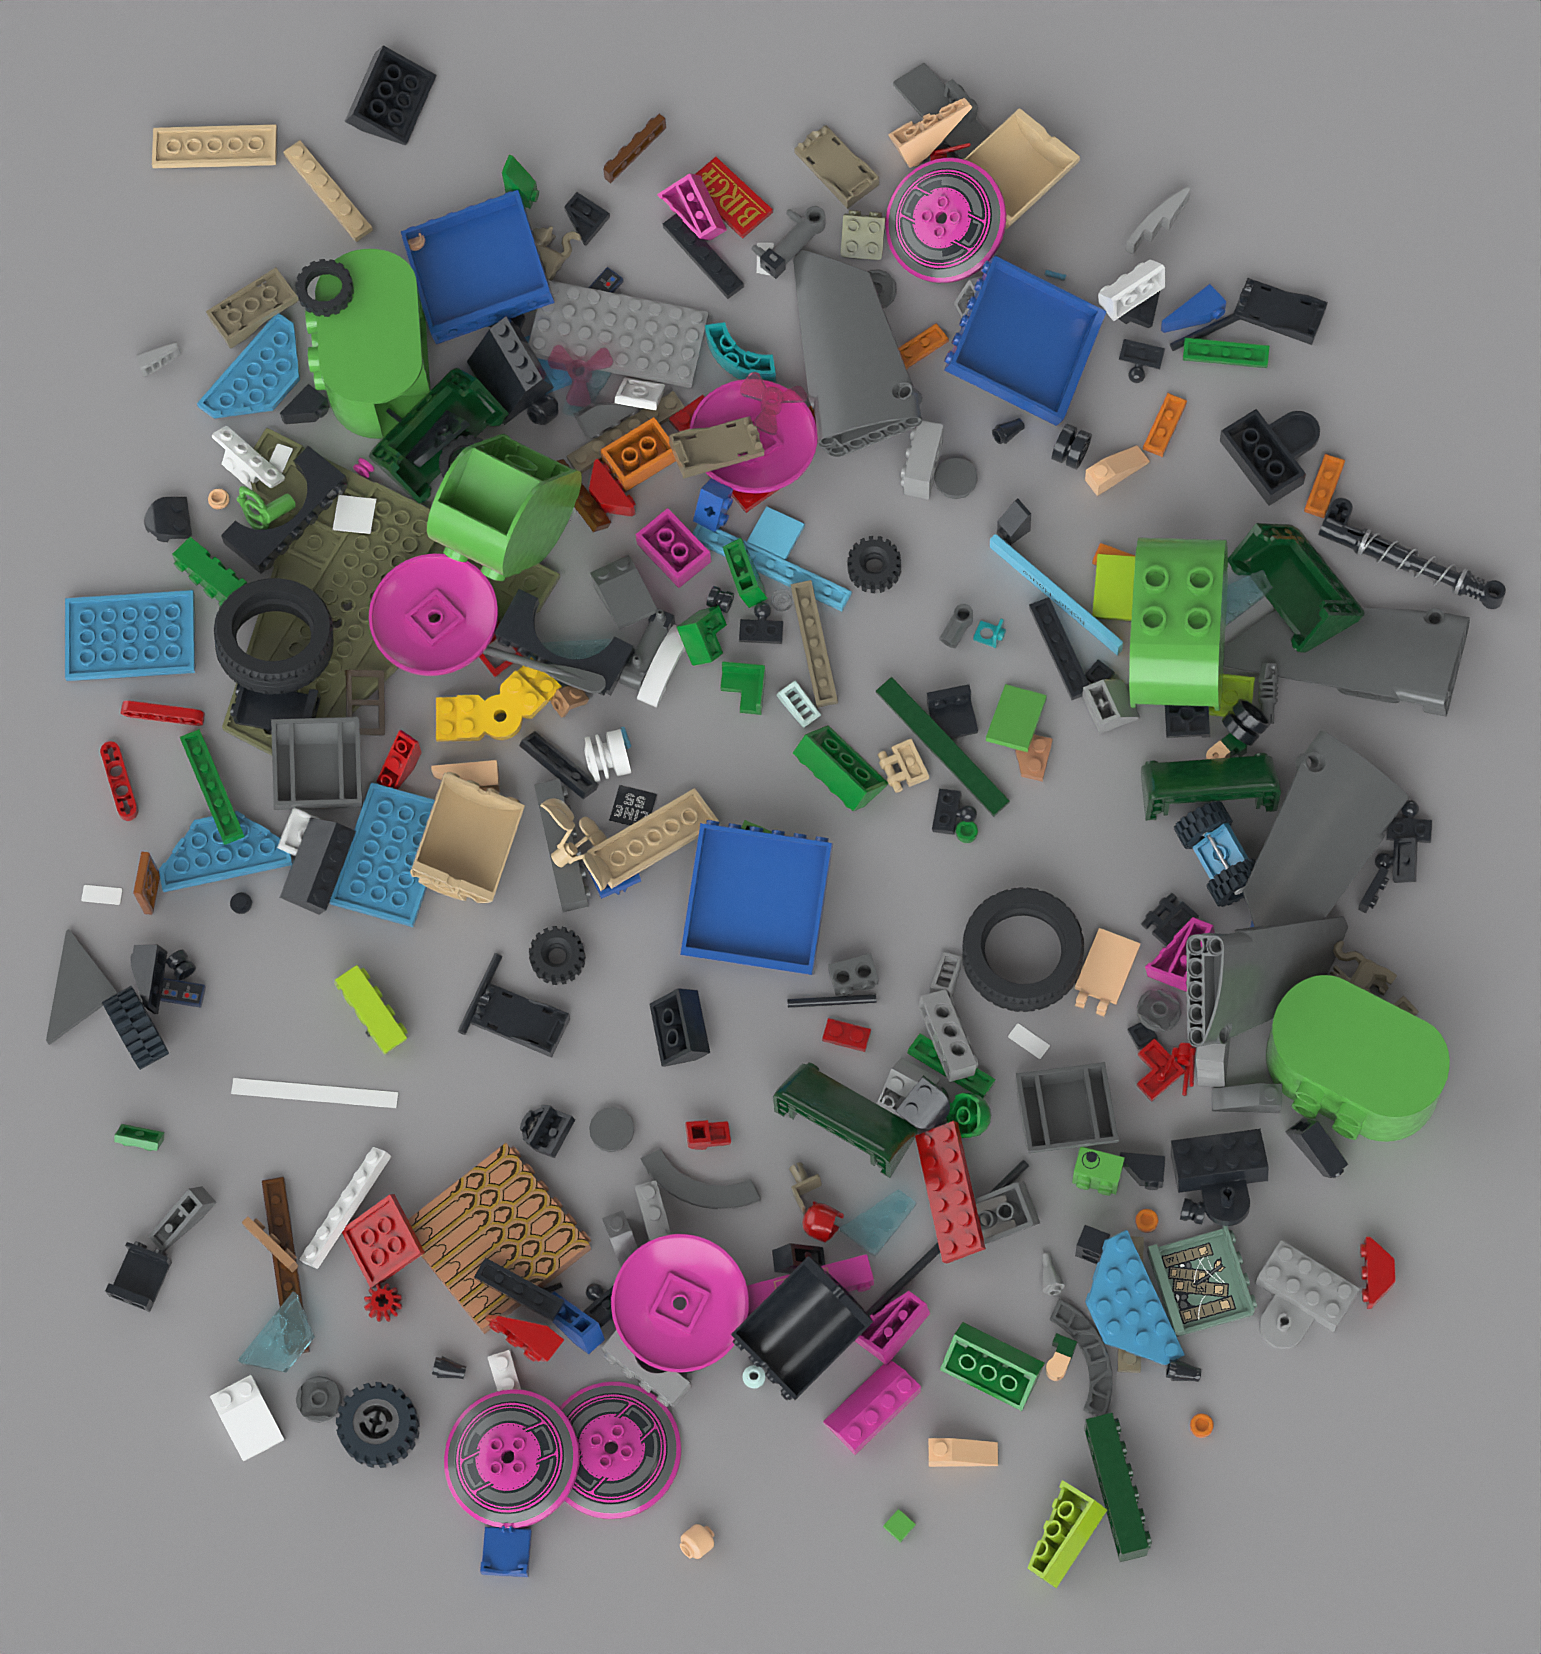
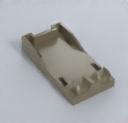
[794,124,879,209]
[206,267,299,349]
[669,416,765,479]

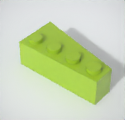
[334,965,408,1055]
[1027,1480,1107,1588]

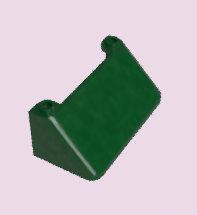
[369,368,509,504]
[1228,523,1365,653]
[1141,753,1281,821]
[773,1062,918,1178]

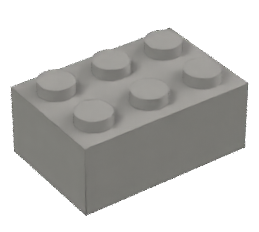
[901,421,943,500]

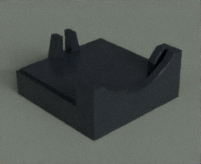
[1165,705,1211,738]

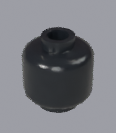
[527,394,559,425]

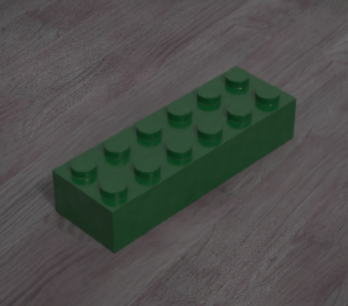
[1084,1412,1152,1562]

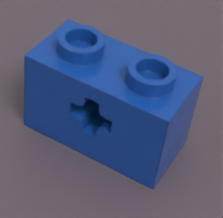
[693,478,733,532]

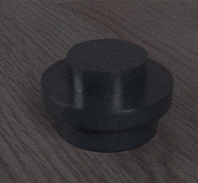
[230,892,252,914]

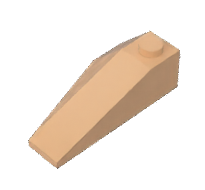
[888,98,972,168]

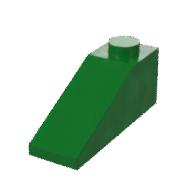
[502,155,539,209]
[722,538,768,608]

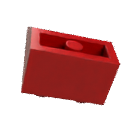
[485,1315,564,1362]

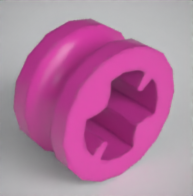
[353,458,375,478]

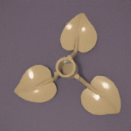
[540,798,611,891]

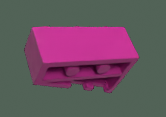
[1145,917,1215,992]
[855,1291,930,1365]

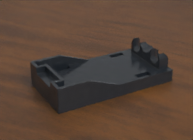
[1233,278,1328,345]
[471,983,570,1058]

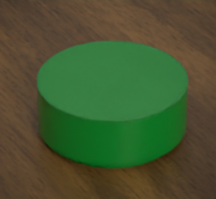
[956,821,978,843]

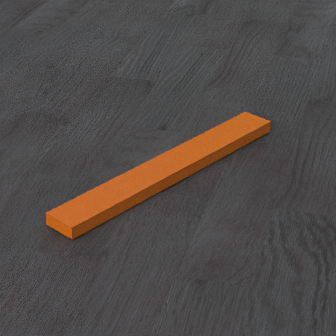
[808,323,949,423]

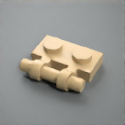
[878,739,929,793]

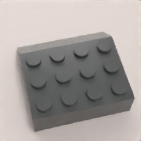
[271,717,362,810]
[1016,1062,1119,1154]

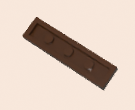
[603,113,666,184]
[557,459,612,532]

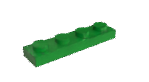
[1183,338,1270,368]
[907,1034,996,1099]

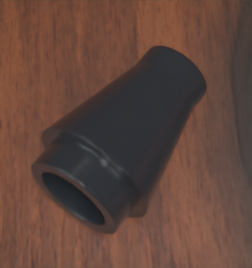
[992,418,1025,444]
[432,1356,467,1379]
[1166,1359,1201,1382]

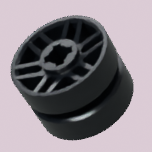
[1051,423,1092,470]
[1222,699,1270,746]

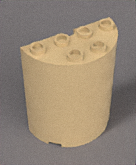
[964,108,1080,229]
[410,772,525,903]

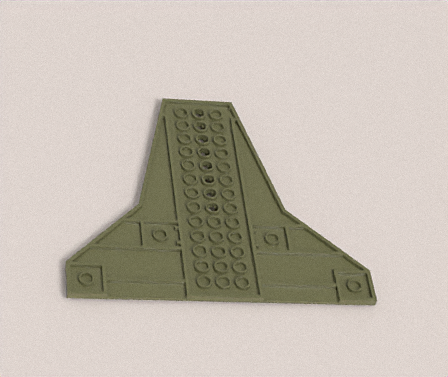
[222,428,560,756]

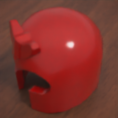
[802,1201,844,1243]

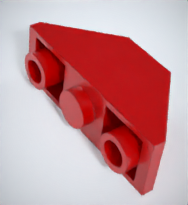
[589,459,636,517]
[376,730,422,790]
[1360,1237,1396,1309]

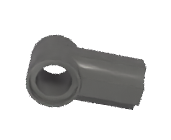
[939,604,973,649]

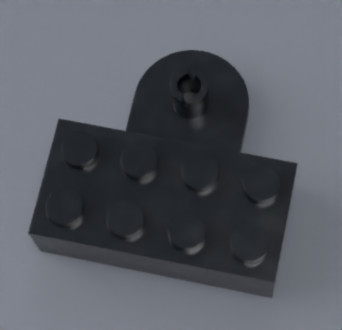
[1220,409,1320,506]
[1171,1128,1269,1226]

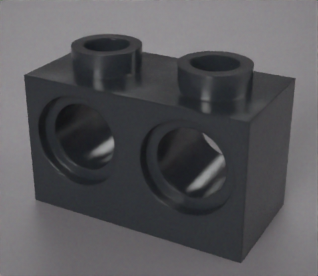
[1075,1225,1110,1265]

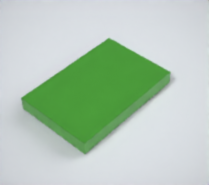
[986,684,1047,752]

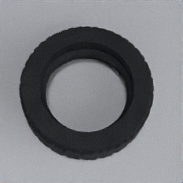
[214,578,334,694]
[962,887,1084,1012]

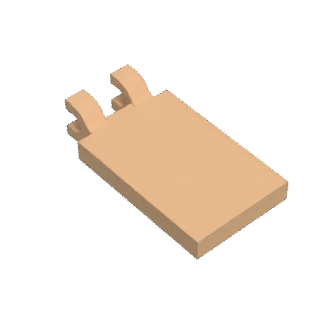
[1075,928,1141,1017]

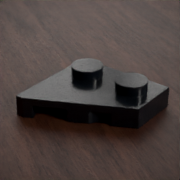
[564,192,610,246]

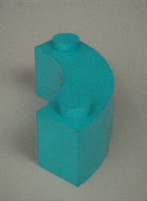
[705,322,776,383]

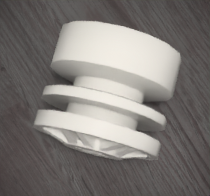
[584,729,631,782]

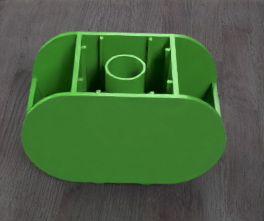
[305,249,431,439]
[427,434,582,581]
[1129,537,1228,711]
[1266,975,1450,1142]

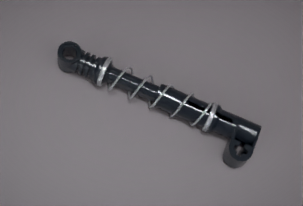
[1318,498,1506,609]

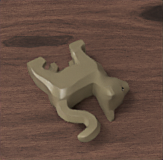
[533,226,581,281]
[1330,941,1398,996]

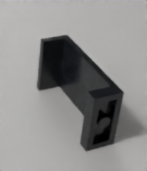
[230,684,321,731]

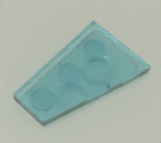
[839,1189,917,1257]

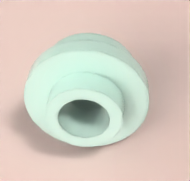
[743,1365,766,1389]

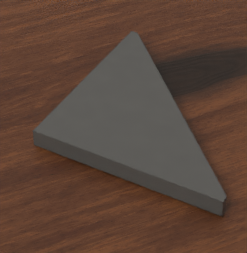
[46,929,118,1045]

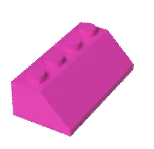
[823,1361,921,1455]

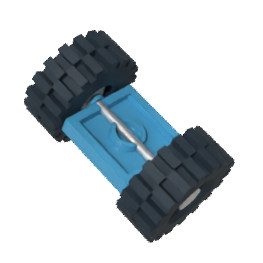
[1174,801,1256,907]

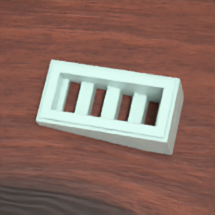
[776,680,821,728]

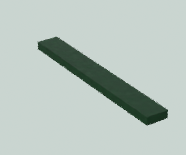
[876,676,1010,817]

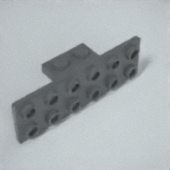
[893,63,990,160]

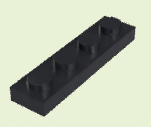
[519,731,599,799]
[474,1257,565,1322]

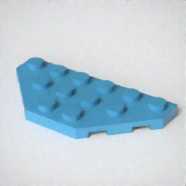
[197,313,300,419]
[159,811,292,892]
[1085,1230,1185,1365]

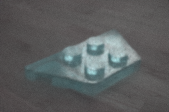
[238,1292,315,1373]

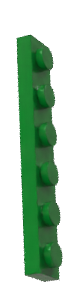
[180,729,245,845]

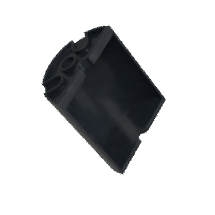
[731,1256,874,1400]

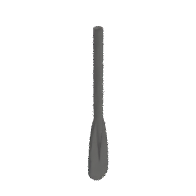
[483,646,606,693]

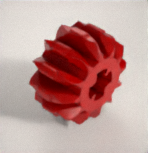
[364,1283,403,1322]

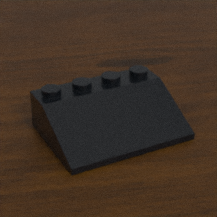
[345,45,437,145]
[467,317,554,425]

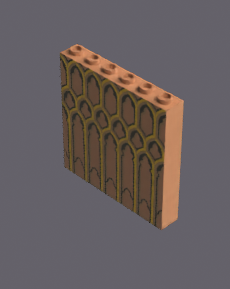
[408,1143,591,1334]

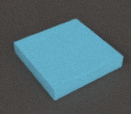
[747,506,805,560]

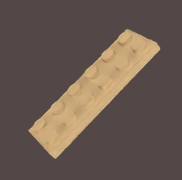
[152,125,277,168]
[587,788,719,889]

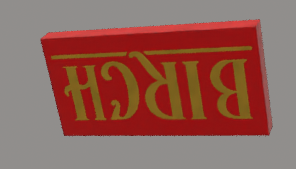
[695,157,773,239]

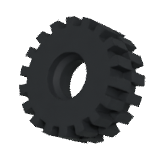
[847,536,901,594]
[529,926,586,985]

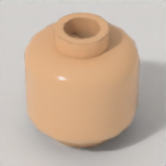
[680,1524,714,1559]

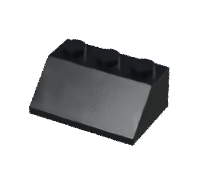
[649,988,710,1067]

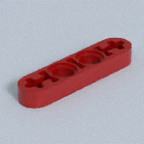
[121,701,205,726]
[100,741,138,821]

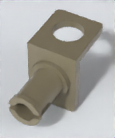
[789,1162,822,1216]

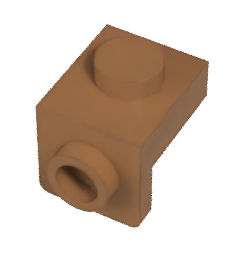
[551,685,589,718]

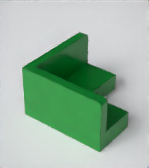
[676,606,727,666]
[720,662,766,715]

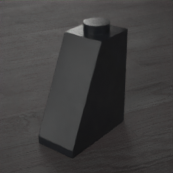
[1285,1118,1349,1178]

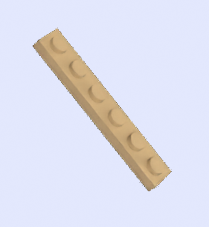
[283,140,373,242]

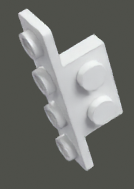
[212,426,285,490]

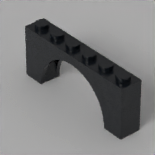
[221,446,348,574]
[494,589,635,696]

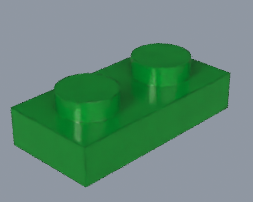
[114,1124,165,1151]

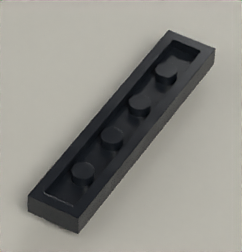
[662,213,744,299]
[1029,597,1089,701]

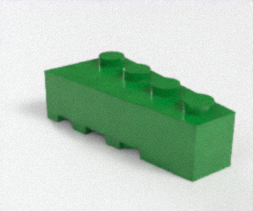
[172,537,247,606]

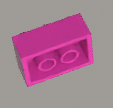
[635,508,711,588]

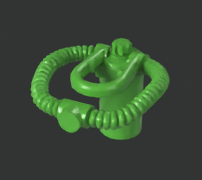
[237,486,296,530]

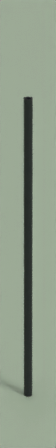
[781,1160,1029,1401]

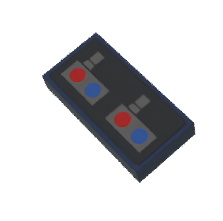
[588,267,624,293]
[160,978,206,1008]

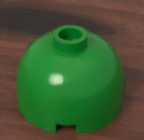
[946,1093,992,1138]

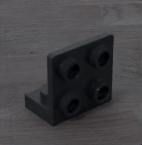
[927,684,978,739]

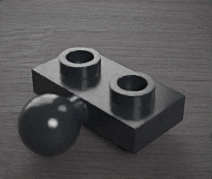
[1119,339,1165,383]
[739,602,784,644]
[932,788,977,835]
[1386,800,1432,843]
[1375,837,1418,883]
[583,1283,614,1328]

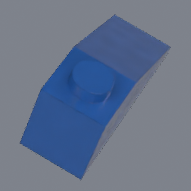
[1161,284,1227,333]
[552,1291,605,1354]

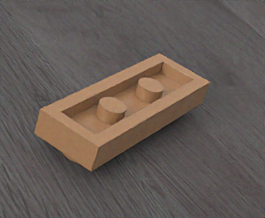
[241,1216,299,1273]

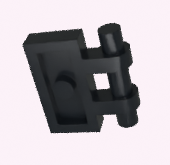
[1141,893,1199,947]

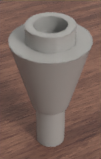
[1041,1253,1065,1296]

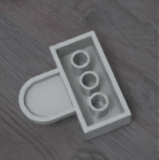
[1255,1240,1360,1349]

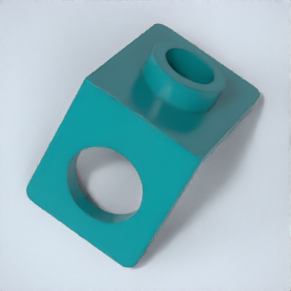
[973,618,1006,648]

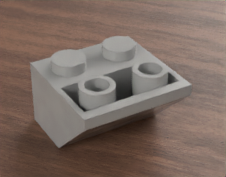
[1082,679,1140,734]
[877,1058,940,1119]

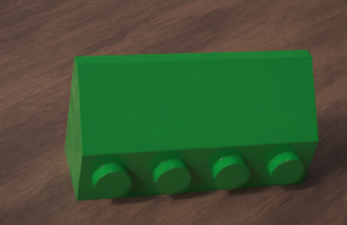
[793,725,889,812]
[940,1322,1045,1411]

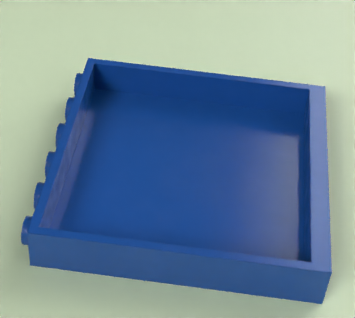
[401,190,555,345]
[944,256,1107,426]
[680,820,833,975]

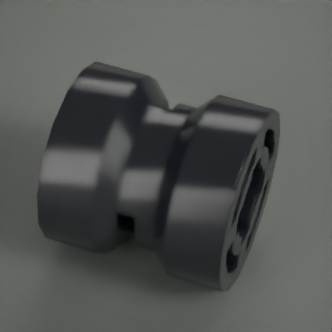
[706,586,734,613]
[166,949,196,980]
[1180,1198,1205,1225]

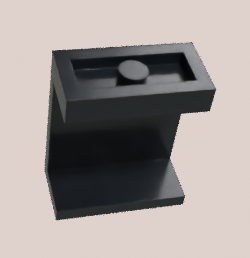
[105,1241,172,1312]

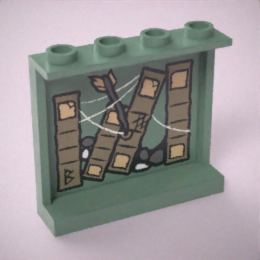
[1147,1226,1257,1337]

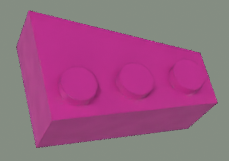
[657,173,727,241]

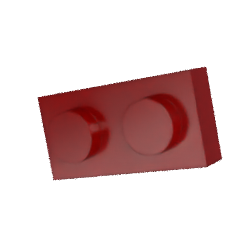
[822,1018,871,1052]

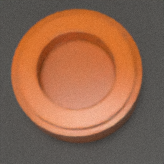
[1135,1209,1158,1233]
[1190,1413,1213,1438]

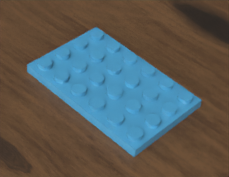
[65,590,195,681]
[329,783,435,927]

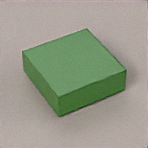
[883,1509,916,1543]

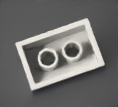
[1098,260,1165,321]

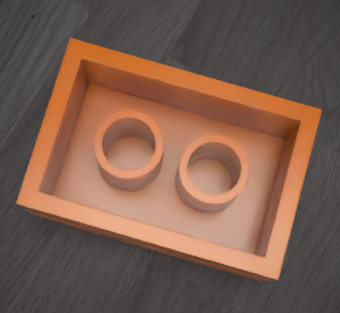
[601,417,676,492]

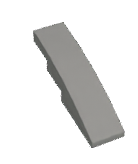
[1126,187,1191,254]

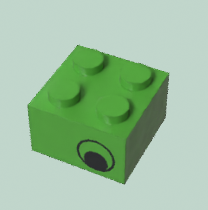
[1072,1147,1124,1196]

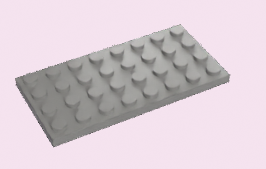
[529,280,709,388]

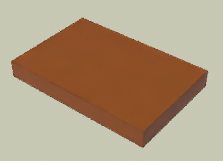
[133,851,160,915]

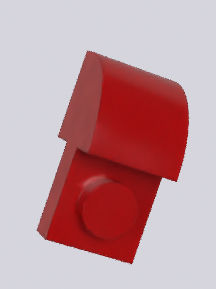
[685,1120,731,1150]

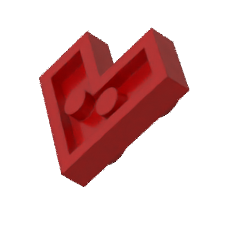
[1136,1039,1185,1102]

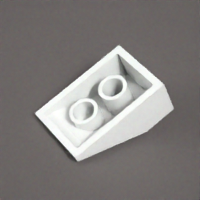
[210,1375,284,1462]

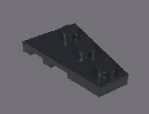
[405,410,470,468]

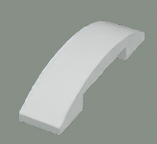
[637,625,685,707]

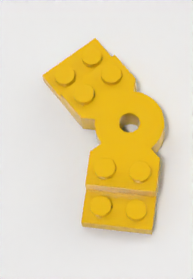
[436,657,562,742]

